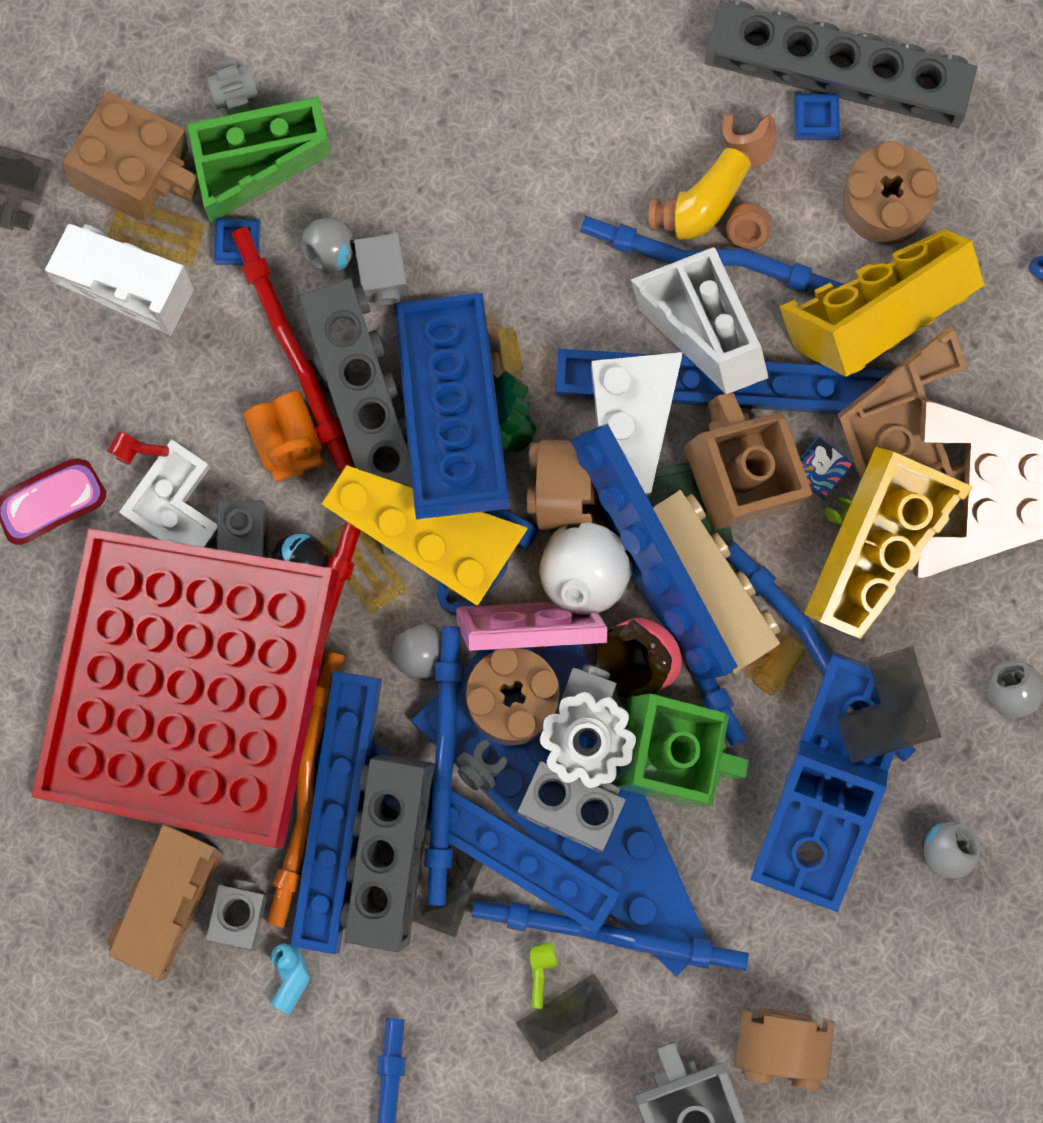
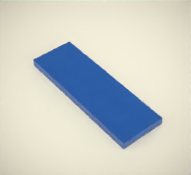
[394,293,510,520]

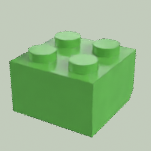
[611,693,749,808]

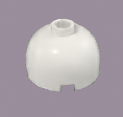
[539,523,633,615]

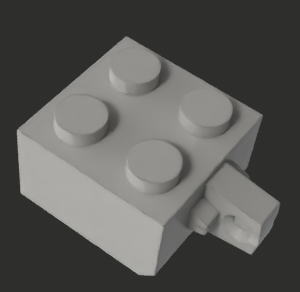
[633,1042,746,1123]

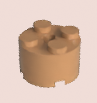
[843,141,938,243]
[527,440,599,531]
[466,648,560,746]
[735,1008,835,1090]

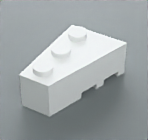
[45,224,194,336]
[631,247,768,394]
[591,352,683,498]

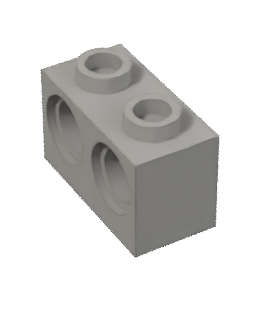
[517,761,626,854]

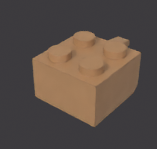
[63,91,200,220]
[684,392,813,531]

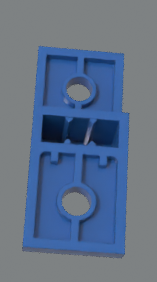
[750,651,921,913]

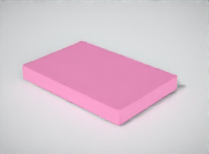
[456,601,607,651]

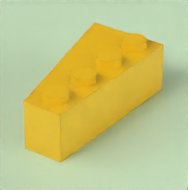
[780,229,985,377]
[804,447,973,639]
[322,465,528,606]

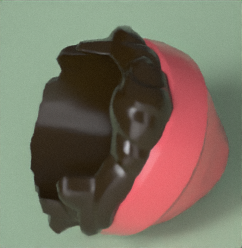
[595,618,682,698]

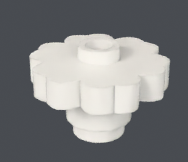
[540,692,636,788]

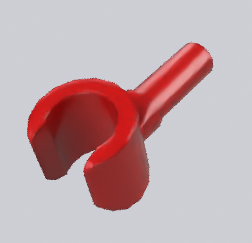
[107,432,169,465]

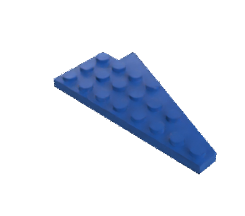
[411,644,707,977]

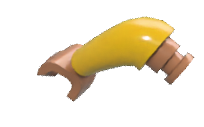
[648,113,777,240]

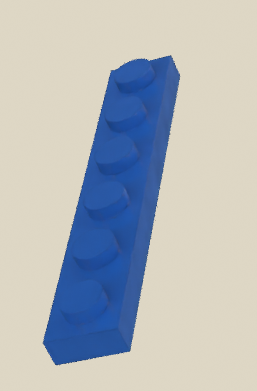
[570,424,738,681]
[291,671,382,954]

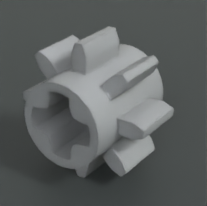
[207,58,259,115]

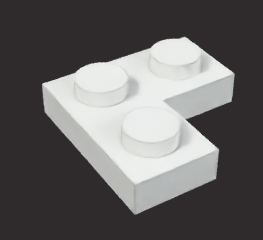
[119,439,217,548]

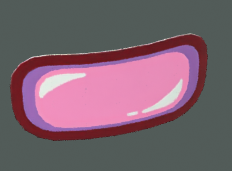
[0,459,107,545]

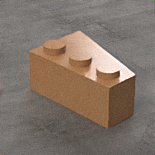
[107,824,224,980]

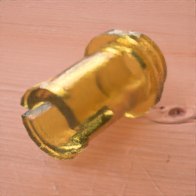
[752,635,807,696]

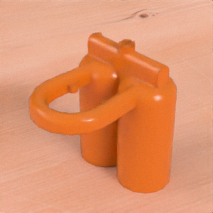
[243,391,324,483]

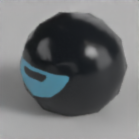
[272,533,328,567]

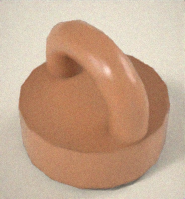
[726,203,772,249]

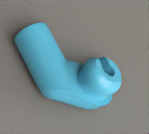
[270,943,310,1015]

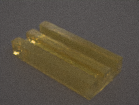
[108,208,206,267]
[321,522,408,616]

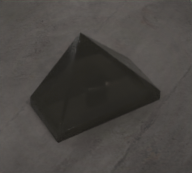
[413,843,484,938]
[516,973,619,1063]

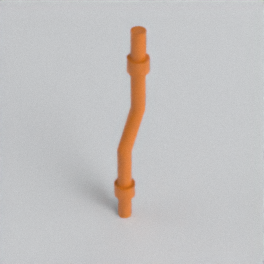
[266,651,345,928]

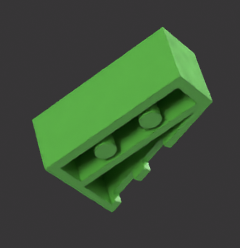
[187,97,331,223]

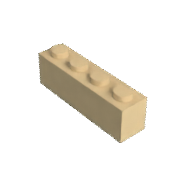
[653,490,781,674]

